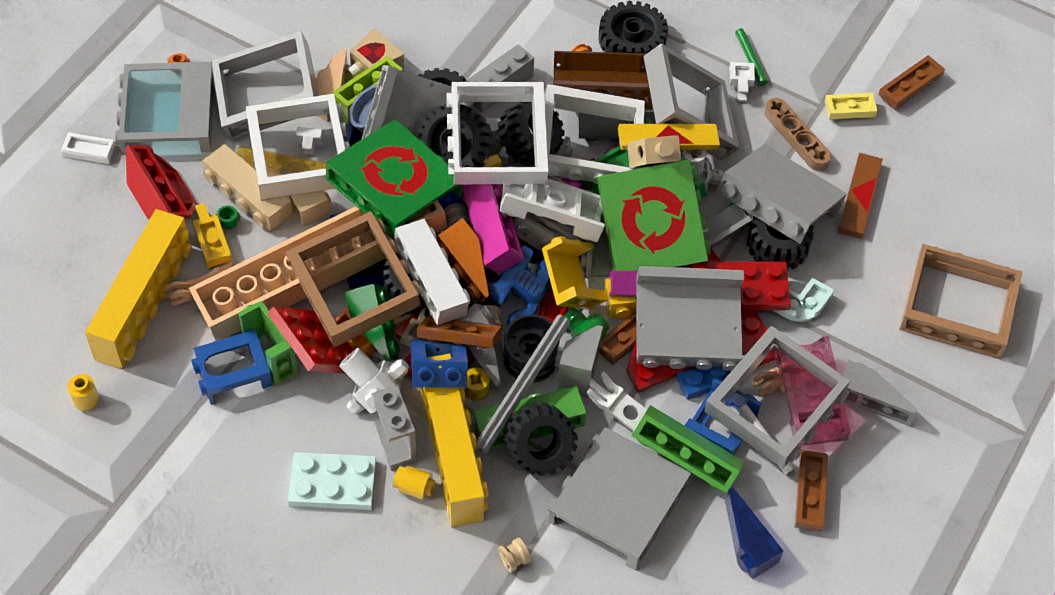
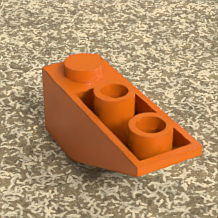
[437,218,489,303]

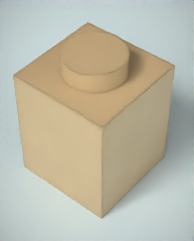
[290,190,331,226]

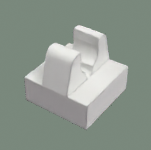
[296,126,324,155]

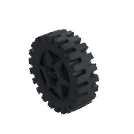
[599,1,668,54]
[416,104,493,167]

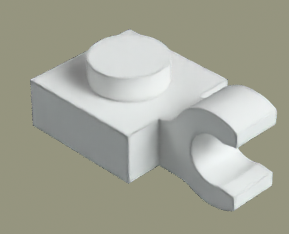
[729,62,755,102]

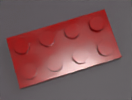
[683,262,791,310]

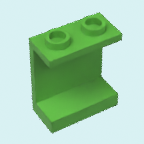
[238,300,298,386]

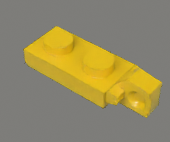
[193,203,232,268]

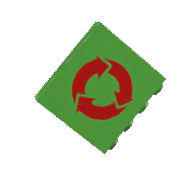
[597,159,711,271]

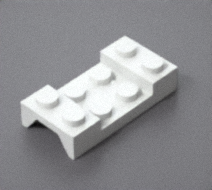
[500,178,604,242]

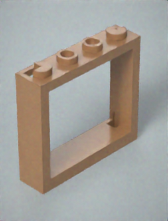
[285,211,422,347]
[899,244,1022,359]

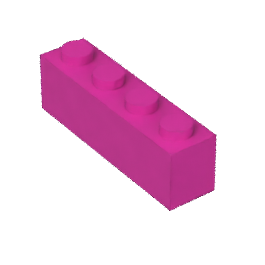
[463,184,524,274]

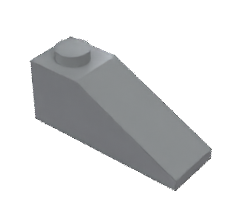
[455,303,508,387]
[843,360,917,426]

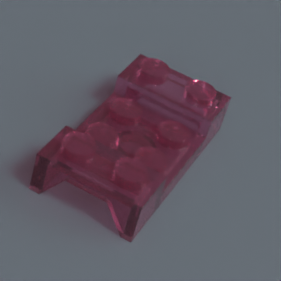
[775,336,851,446]

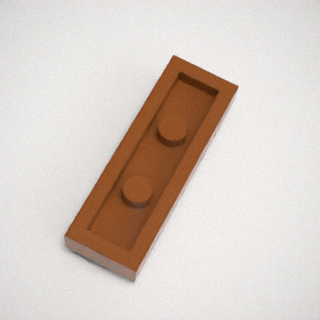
[878,55,945,109]
[417,316,502,348]
[794,450,828,531]

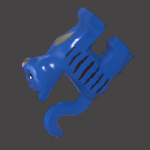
[487,245,552,327]

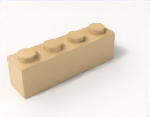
[202,144,293,232]

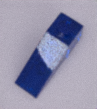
[725,487,783,579]

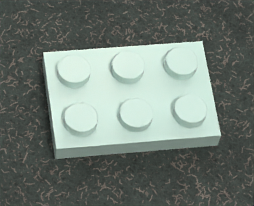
[288,452,376,510]

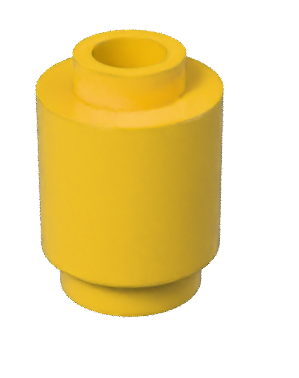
[67,374,99,411]
[393,465,436,500]

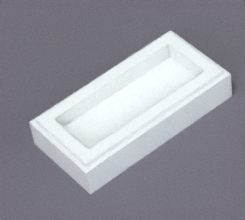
[61,132,117,164]

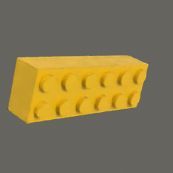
[85,209,192,369]
[420,354,488,527]

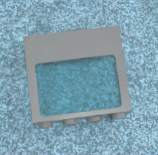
[115,62,214,155]

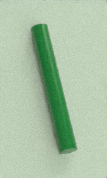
[735,28,768,86]

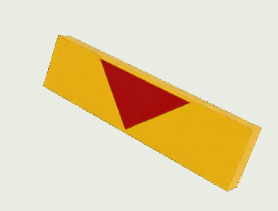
[618,124,720,150]

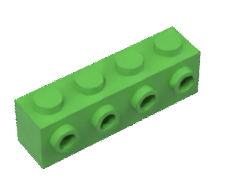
[632,405,744,493]

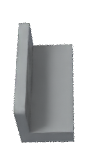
[703,204,752,248]

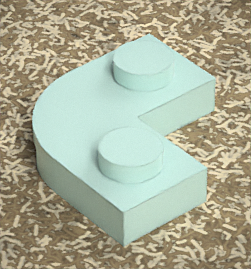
[772,278,834,322]

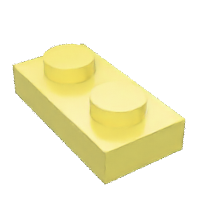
[825,93,877,120]

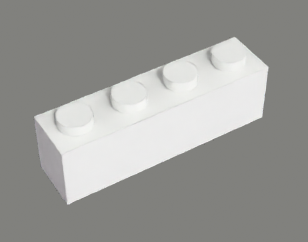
[394,219,470,325]

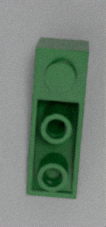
[345,284,400,363]

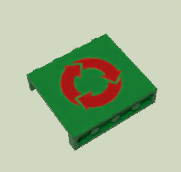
[325,119,464,240]

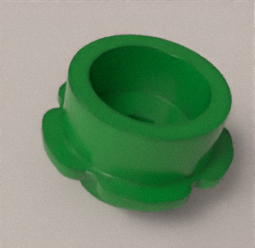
[216,205,241,229]
[564,308,586,331]

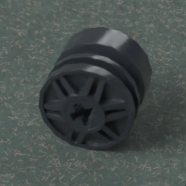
[503,314,560,383]

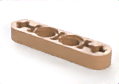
[765,98,831,171]

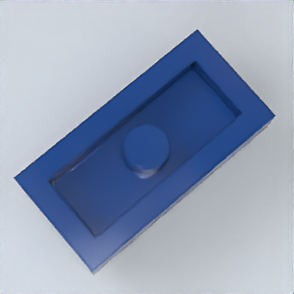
[676,367,731,400]

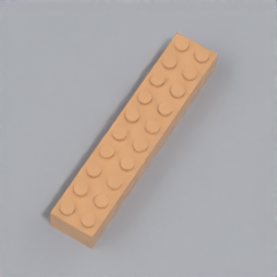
[189,200,448,341]

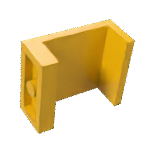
[542,236,608,310]

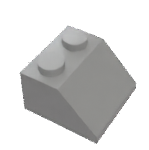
[554,325,603,398]

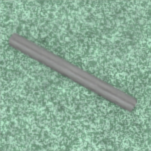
[476,315,570,453]

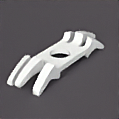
[586,371,647,432]

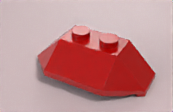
[126,145,197,219]

